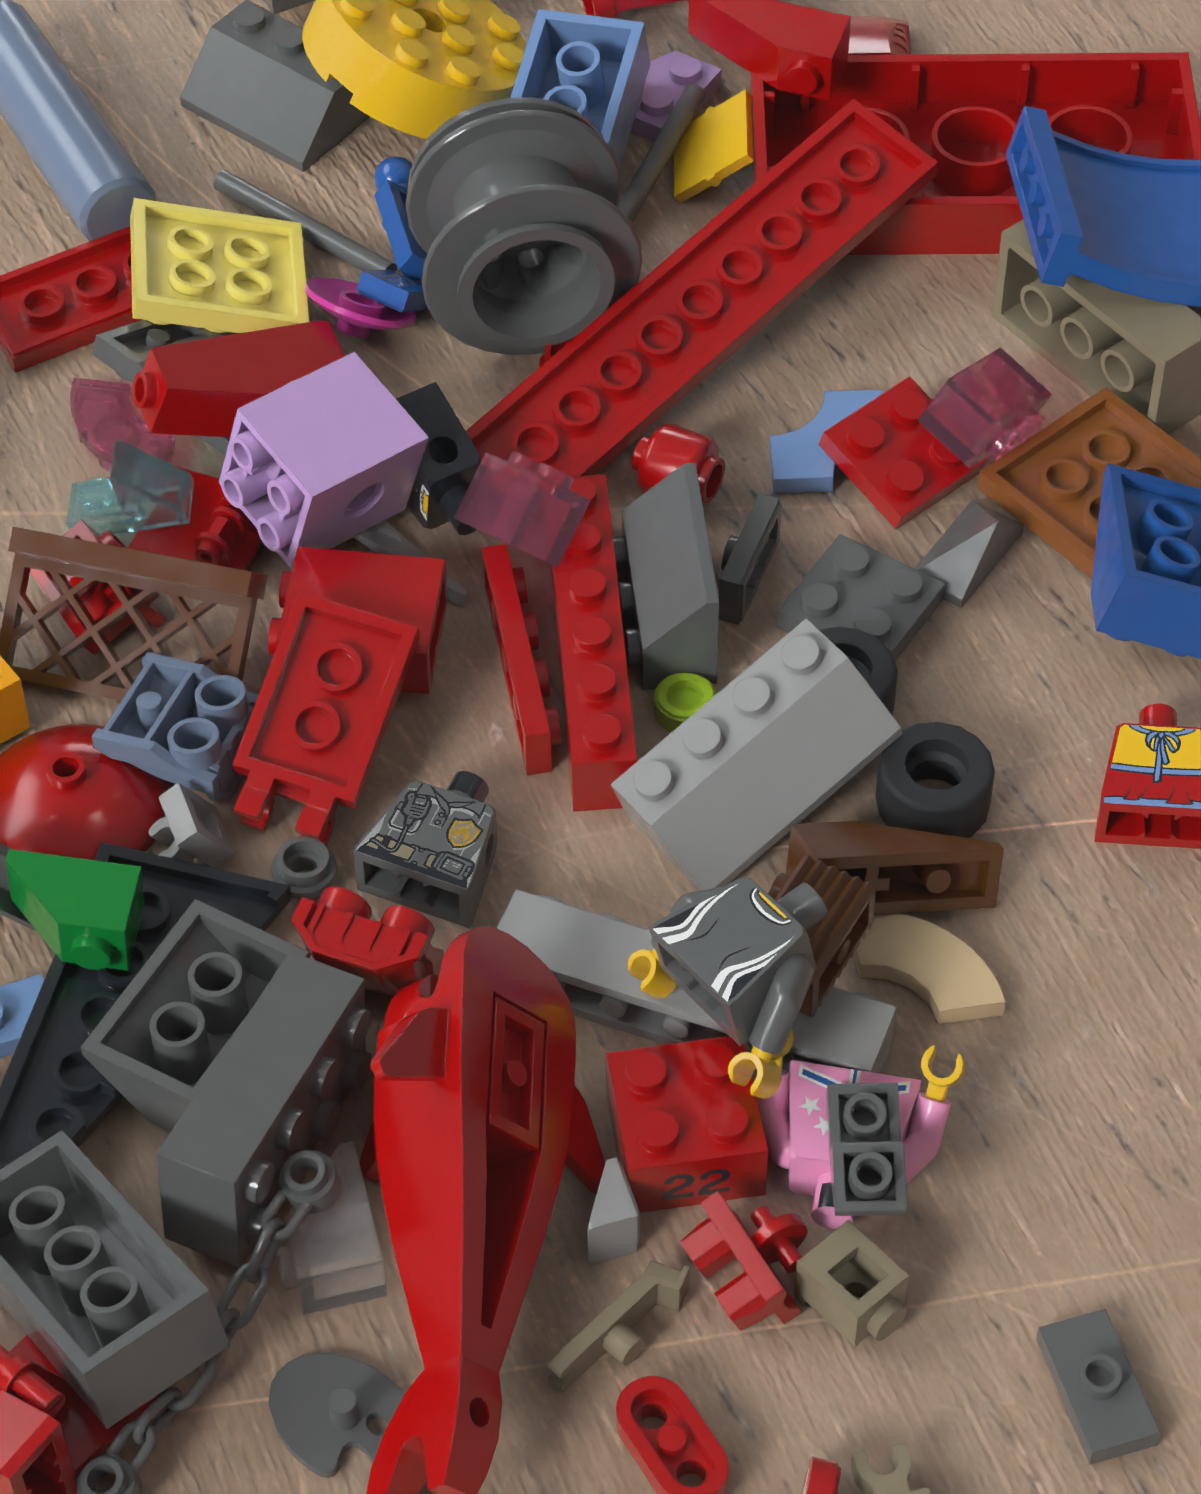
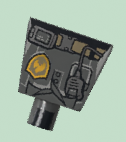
[353,771,498,929]

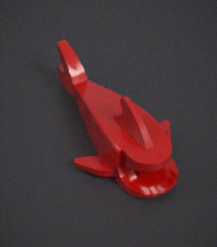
[358,926,605,1494]

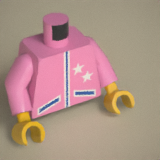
[752,1029,966,1229]

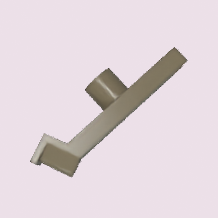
[547,1260,690,1391]

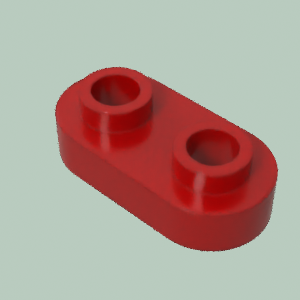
[616,1376,729,1494]

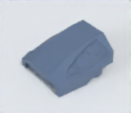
[92,652,258,801]

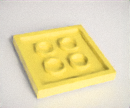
[130,198,309,333]

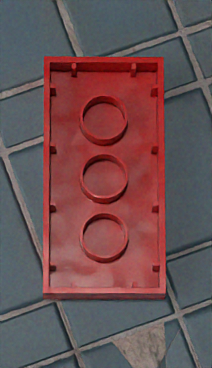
[750,52,1201,255]

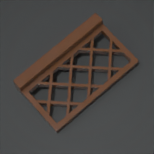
[0,527,268,700]

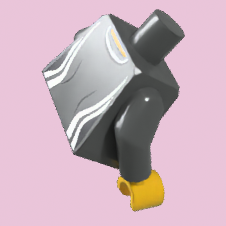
[628,878,828,1099]

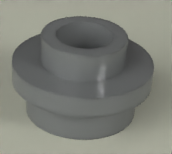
[271,836,337,899]

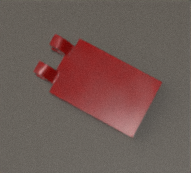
[232,591,420,847]

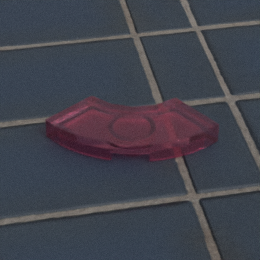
[70,378,175,489]

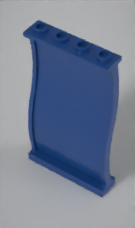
[1005,106,1201,307]

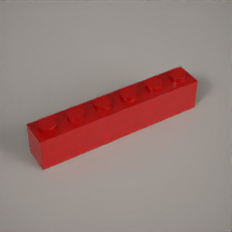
[546,474,637,812]

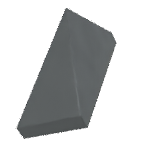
[915,500,1024,608]

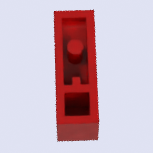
[688,0,851,101]

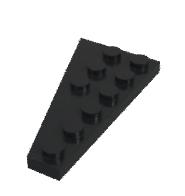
[0,842,291,1170]

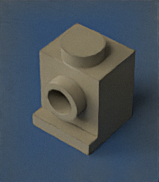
[794,1220,909,1347]

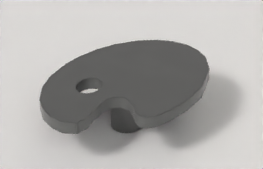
[269,1353,404,1478]

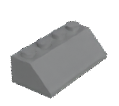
[610,618,903,891]

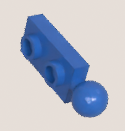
[374,156,427,281]

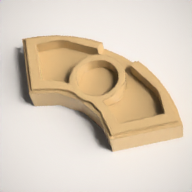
[853,913,1006,1024]

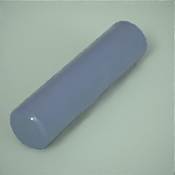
[0,0,156,241]

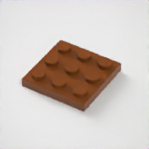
[977,387,1201,579]

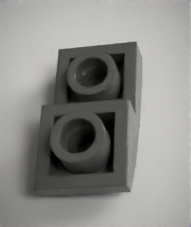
[826,1083,908,1216]

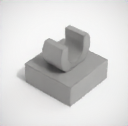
[148,782,235,868]

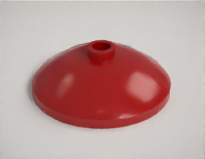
[0,724,169,860]

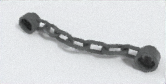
[77,1150,342,1494]

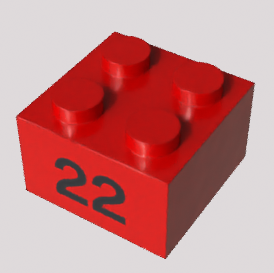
[606,1036,768,1213]

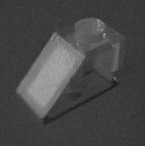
[277,1141,387,1315]

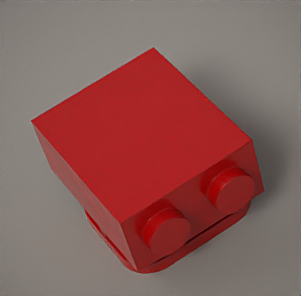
[268,547,448,694]

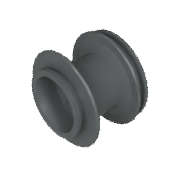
[406,97,642,355]

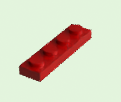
[482,544,561,776]

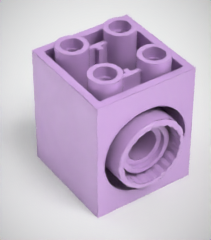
[219,352,429,569]

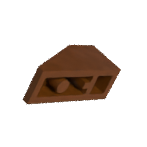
[786,821,1004,915]

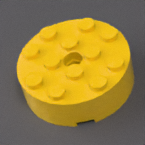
[302,0,526,139]

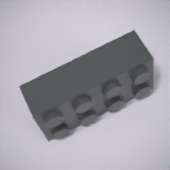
[156,951,372,1268]
[0,1130,230,1429]

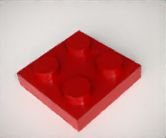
[818,376,987,529]

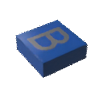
[356,269,428,313]

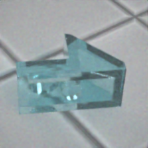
[66,441,194,535]

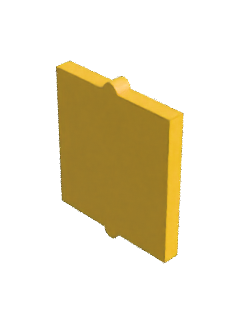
[674,89,754,203]

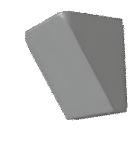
[587,1157,640,1264]

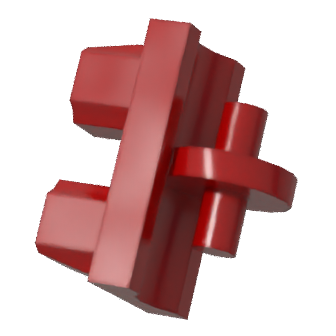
[680,1191,808,1331]

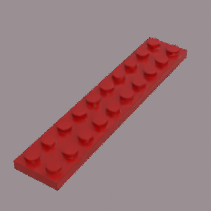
[466,98,938,527]

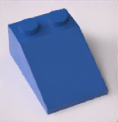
[1091,463,1201,659]

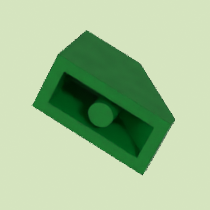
[6,849,145,971]

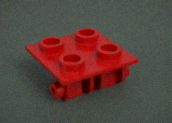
[128,467,263,570]

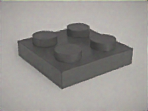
[776,534,946,661]

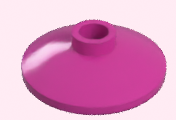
[305,277,417,338]

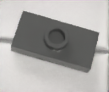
[719,493,781,625]
[1036,1309,1161,1465]

